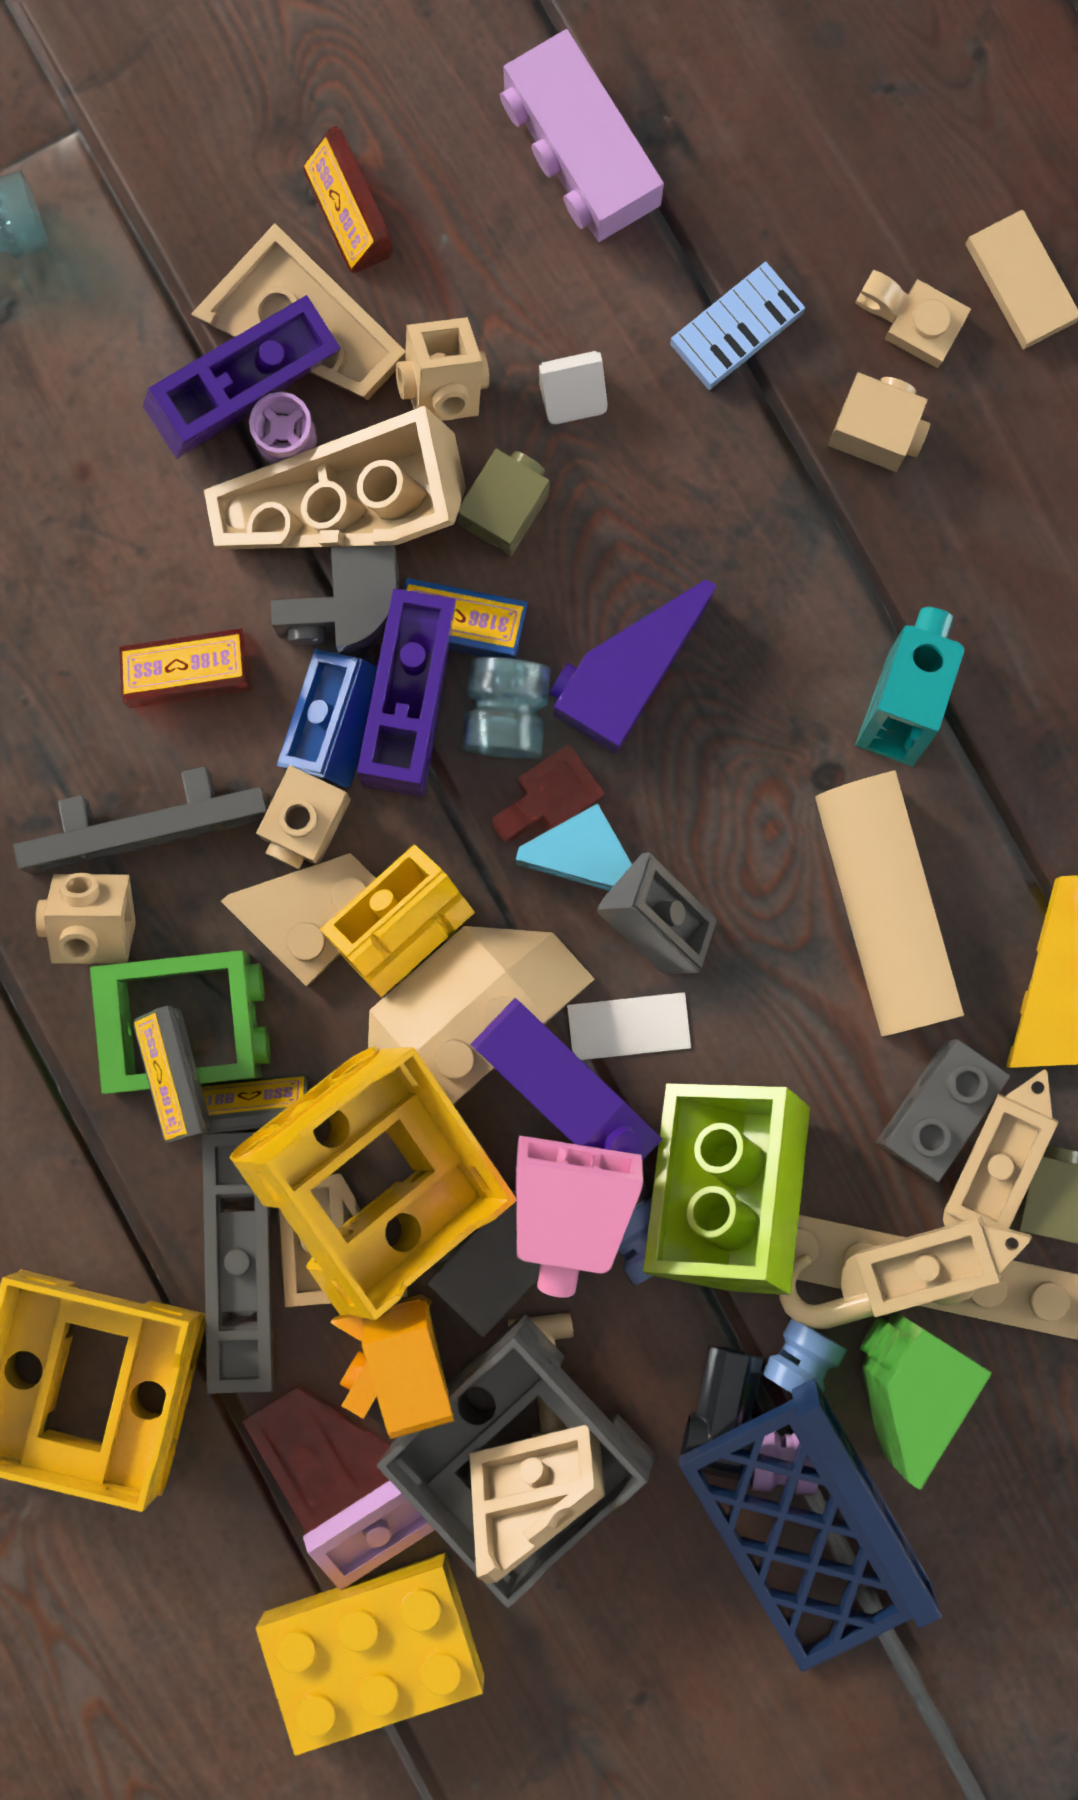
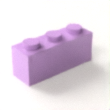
[500,29,664,242]

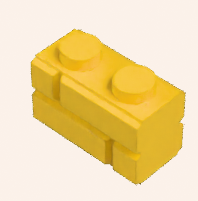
[320,845,475,998]

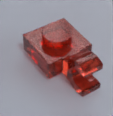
[491,744,605,844]

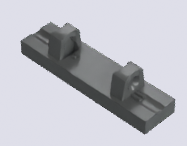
[13,767,270,874]
[202,1132,275,1394]

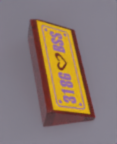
[303,126,393,273]
[119,628,251,709]

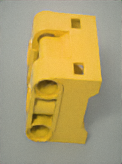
[229,1046,517,1320]
[0,1269,206,1512]

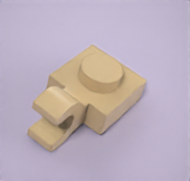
[855,270,971,368]

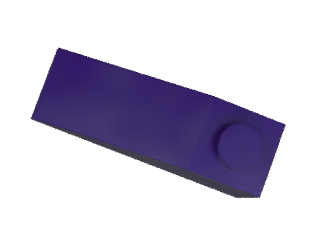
[142,295,341,459]
[549,579,717,754]
[357,588,456,797]
[470,998,662,1161]

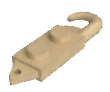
[932,1070,1058,1305]
[779,1216,1032,1329]

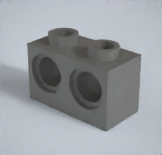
[875,1039,1011,1182]

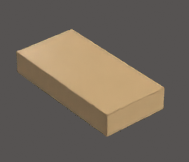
[965,209,1078,350]

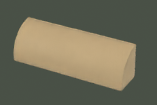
[815,770,964,1037]

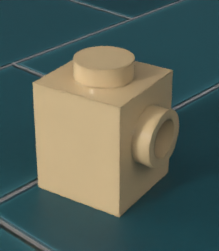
[828,372,931,472]
[256,765,351,869]

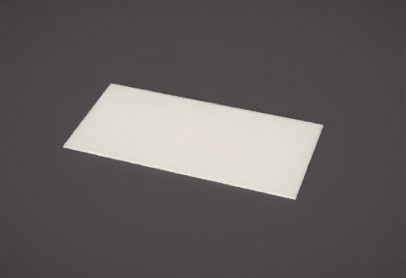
[567,992,691,1060]

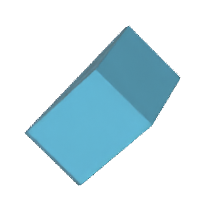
[516,803,632,891]

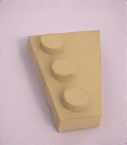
[191,223,406,401]

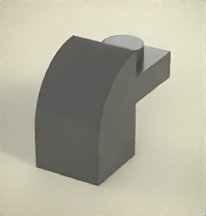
[270,545,399,656]

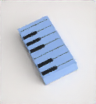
[670,262,805,390]

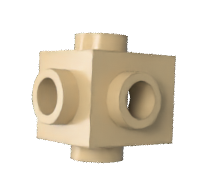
[396,317,489,421]
[36,873,136,964]

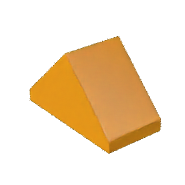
[362,1300,455,1439]

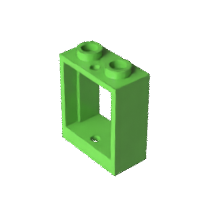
[90,950,271,1094]

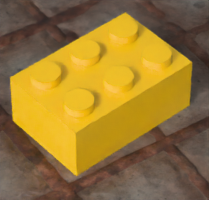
[256,1552,485,1756]

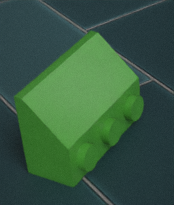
[860,1312,992,1490]

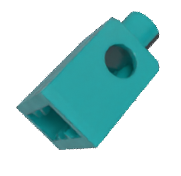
[855,607,965,767]

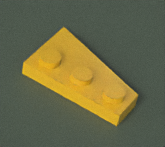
[1005,876,1078,1068]

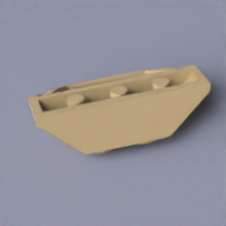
[368,926,595,1105]

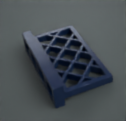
[678,1378,942,1672]

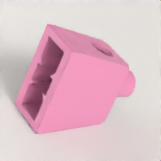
[516,1135,643,1298]

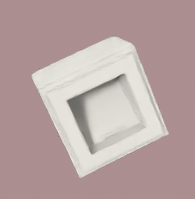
[539,351,607,425]

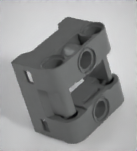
[376,1314,658,1608]

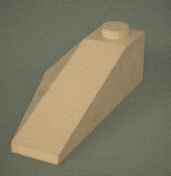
[204,406,466,550]

